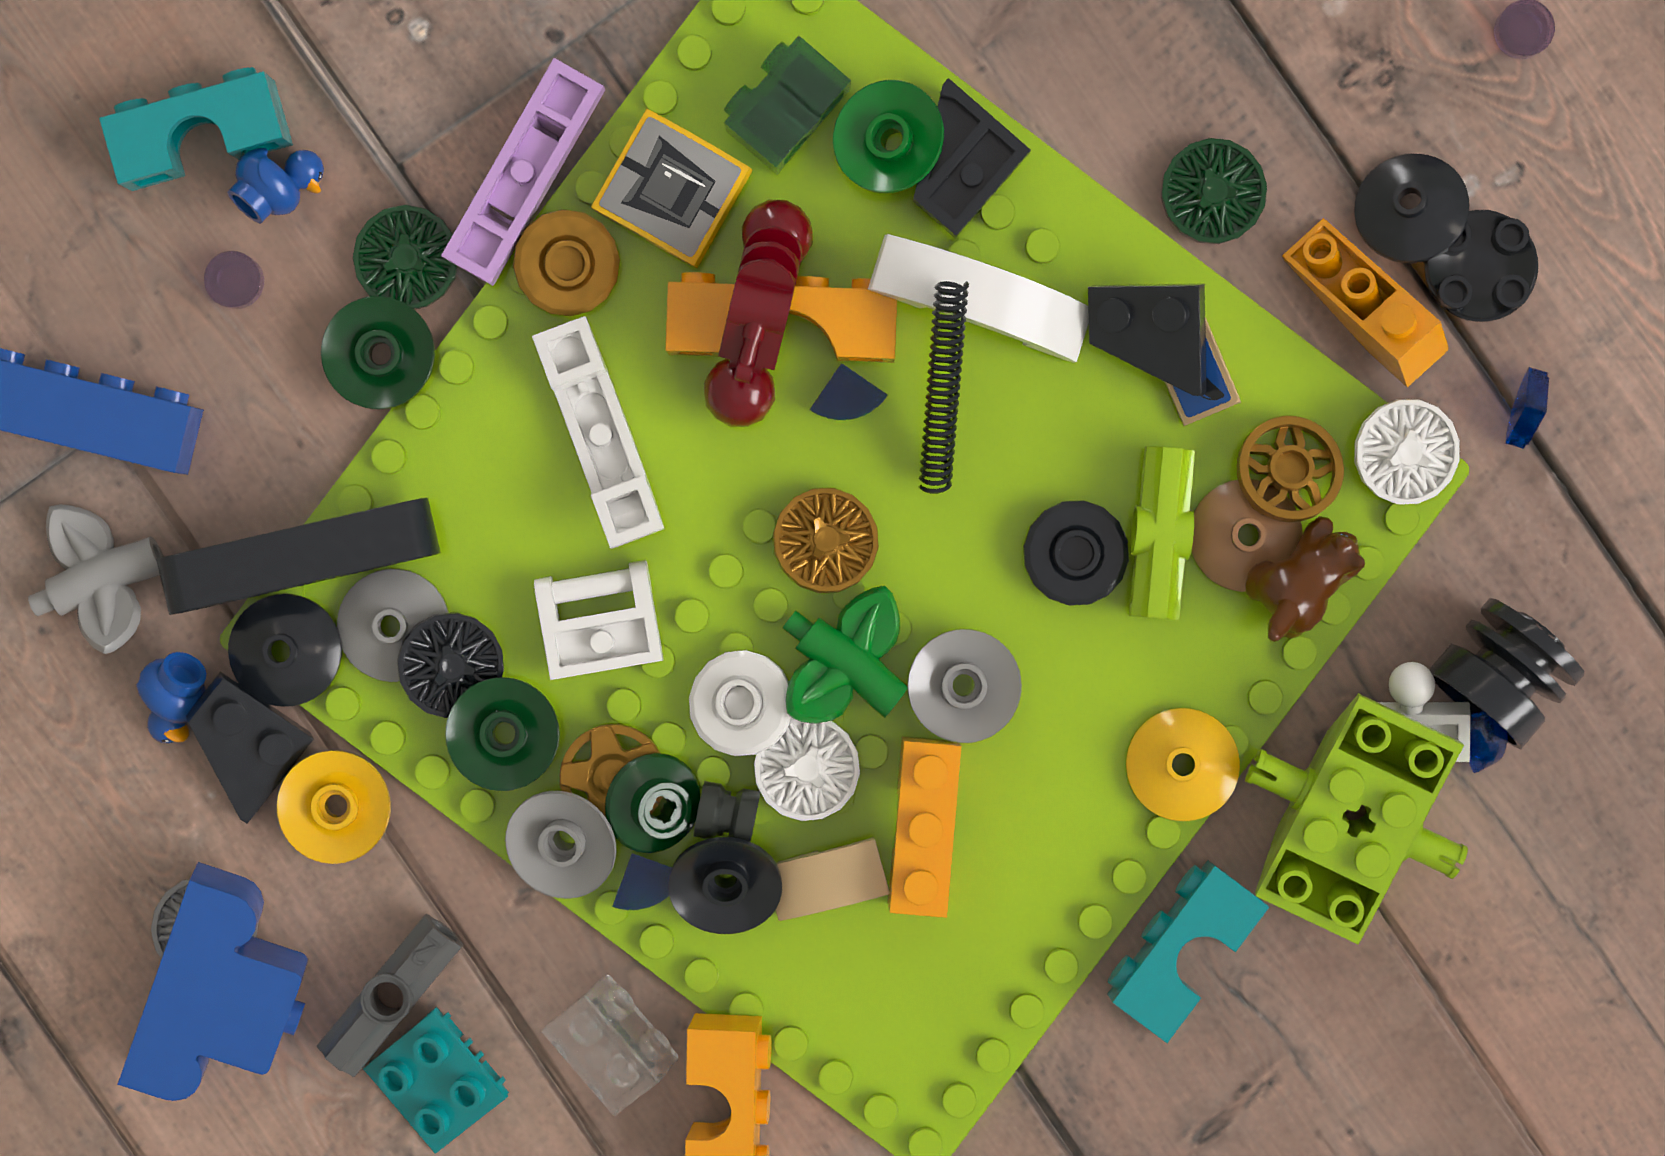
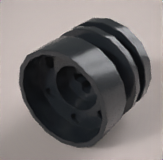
[1429,598,1584,749]

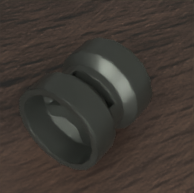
[694,781,760,842]

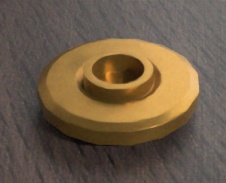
[513,209,620,316]
[773,488,879,593]

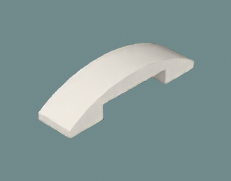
[868,234,1089,363]
[532,316,665,549]

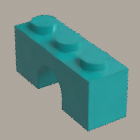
[99,67,293,191]
[1107,860,1269,1043]

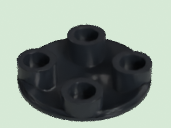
[1424,210,1538,322]

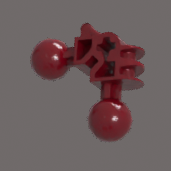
[704,199,813,427]

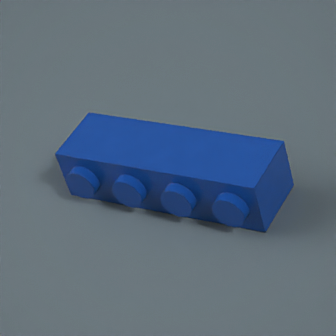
[0,348,204,475]

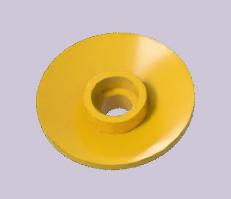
[1126,708,1240,821]
[277,750,391,864]

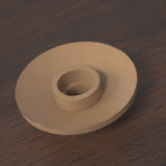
[1191,479,1303,592]

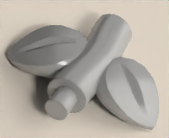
[28,504,164,654]

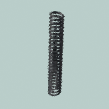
[919,281,969,494]

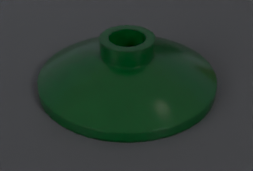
[321,296,435,409]
[445,677,560,791]

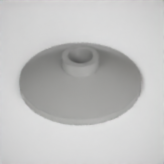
[337,569,449,682]
[908,629,1022,743]
[505,791,616,899]

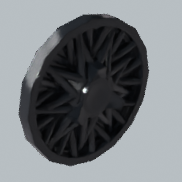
[1023,501,1129,606]
[397,612,504,718]

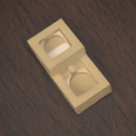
[776,837,890,921]

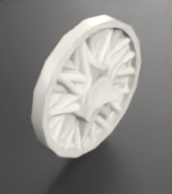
[1354,399,1460,504]
[689,650,791,756]
[754,718,860,821]

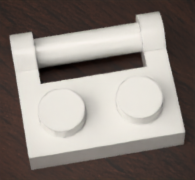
[534,560,664,680]

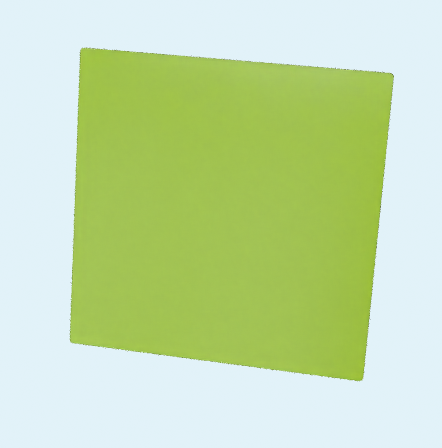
[220,0,1469,1156]

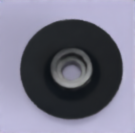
[1354,153,1470,263]
[228,594,342,707]
[668,837,782,934]

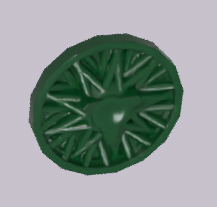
[1161,138,1267,244]
[353,205,458,310]

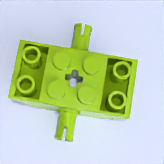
[1245,693,1468,945]

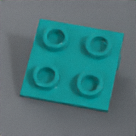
[363,1007,509,1154]

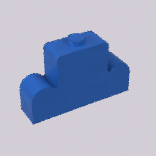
[117,862,308,1101]

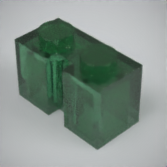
[724,35,851,175]

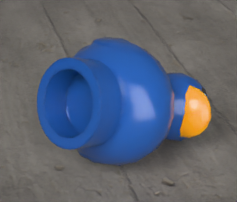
[227,148,324,224]
[136,652,207,743]

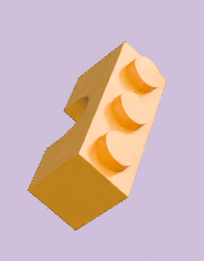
[888,737,961,918]
[685,1013,772,1156]

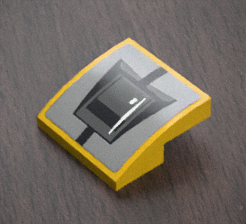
[591,109,753,268]

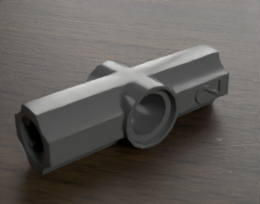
[317,914,464,1077]

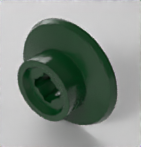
[605,753,701,853]

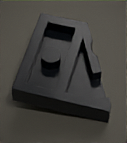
[913,78,1031,238]
[1088,283,1207,396]
[186,671,314,824]

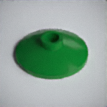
[833,80,944,193]

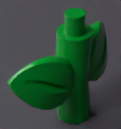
[782,586,908,724]

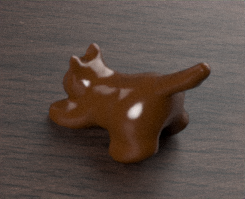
[1245,516,1365,642]

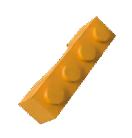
[665,272,897,363]

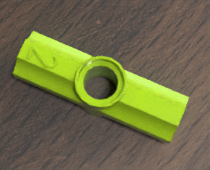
[1129,446,1195,620]

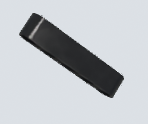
[156,498,441,615]

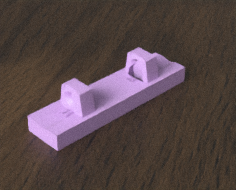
[441,58,605,286]

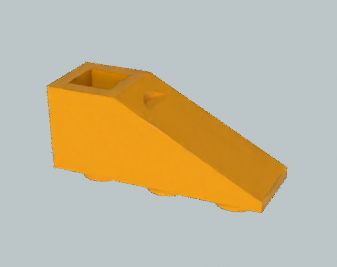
[1282,218,1449,388]

